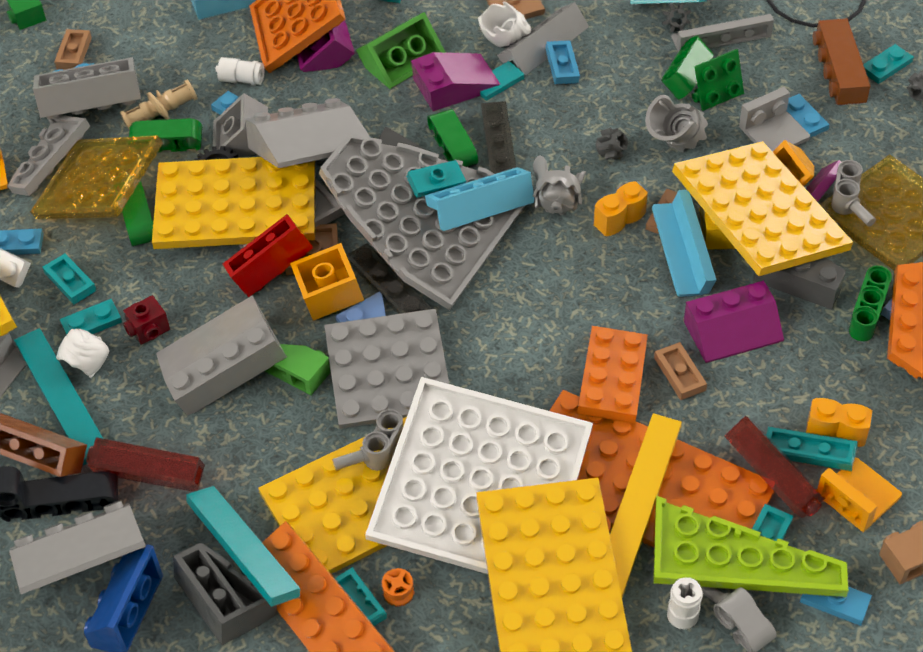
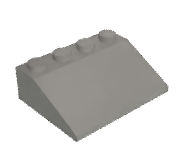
[245,98,371,168]
[156,296,287,415]
[9,501,146,594]

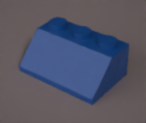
[84,544,163,652]

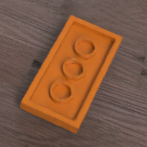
[577,326,648,423]

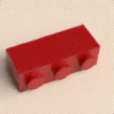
[223,214,314,298]

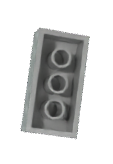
[33,57,141,119]

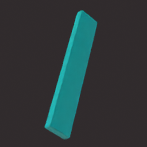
[14,328,110,466]
[186,486,300,607]

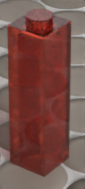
[724,416,825,518]
[87,437,205,492]

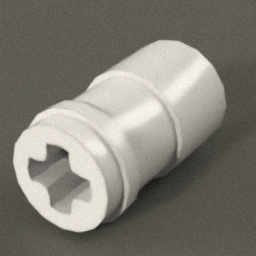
[216,57,264,86]
[667,577,703,629]

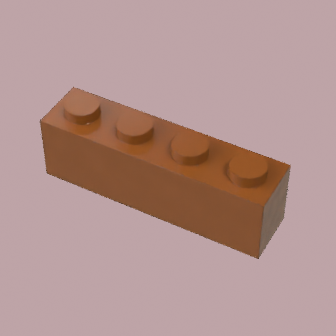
[813,18,871,105]
[0,413,87,477]

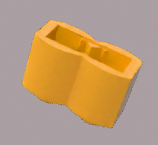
[594,181,648,236]
[806,398,872,447]

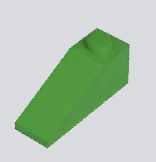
[265,344,331,396]

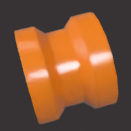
[382,568,414,607]

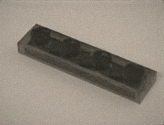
[481,101,516,174]
[346,243,432,314]

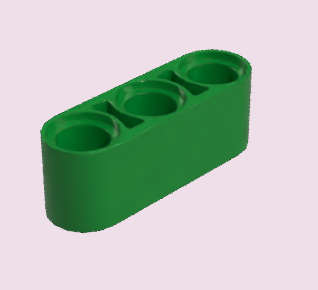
[661,35,714,100]
[427,109,478,167]
[128,118,203,154]
[115,180,153,247]
[849,265,892,342]

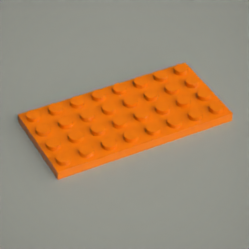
[550,390,778,547]

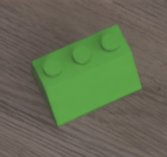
[356,12,446,89]

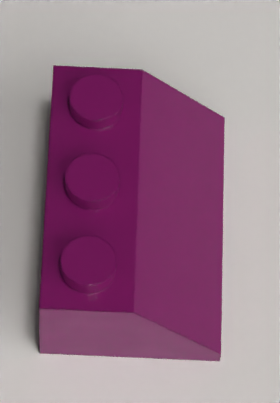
[297,20,355,72]
[684,280,784,363]

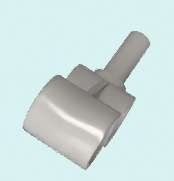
[831,160,876,227]
[332,409,404,471]
[701,587,777,652]

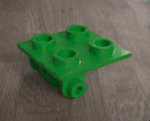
[691,49,744,111]

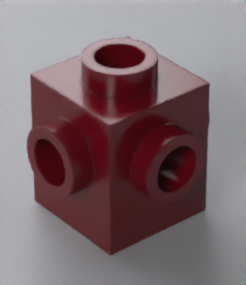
[123,295,170,345]

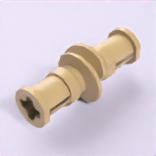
[120,79,198,129]

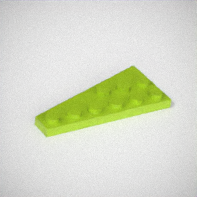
[653,496,849,597]

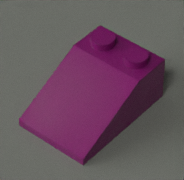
[411,52,501,111]

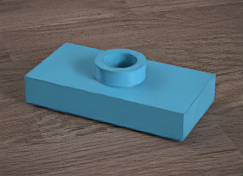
[800,587,872,626]

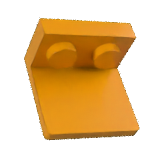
[816,457,902,533]

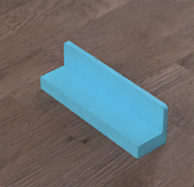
[425,167,535,231]
[652,190,716,297]

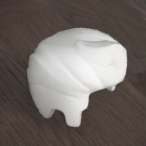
[478,1,531,47]
[56,329,109,378]

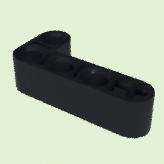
[0,466,118,522]

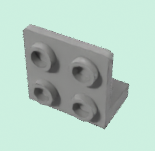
[739,87,810,152]

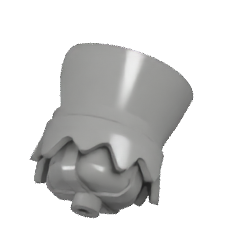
[645,95,708,152]
[533,155,587,215]

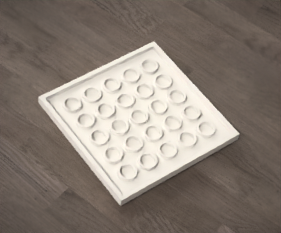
[365,377,593,574]

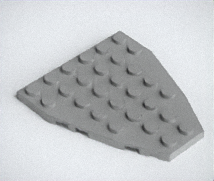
[319,133,526,311]

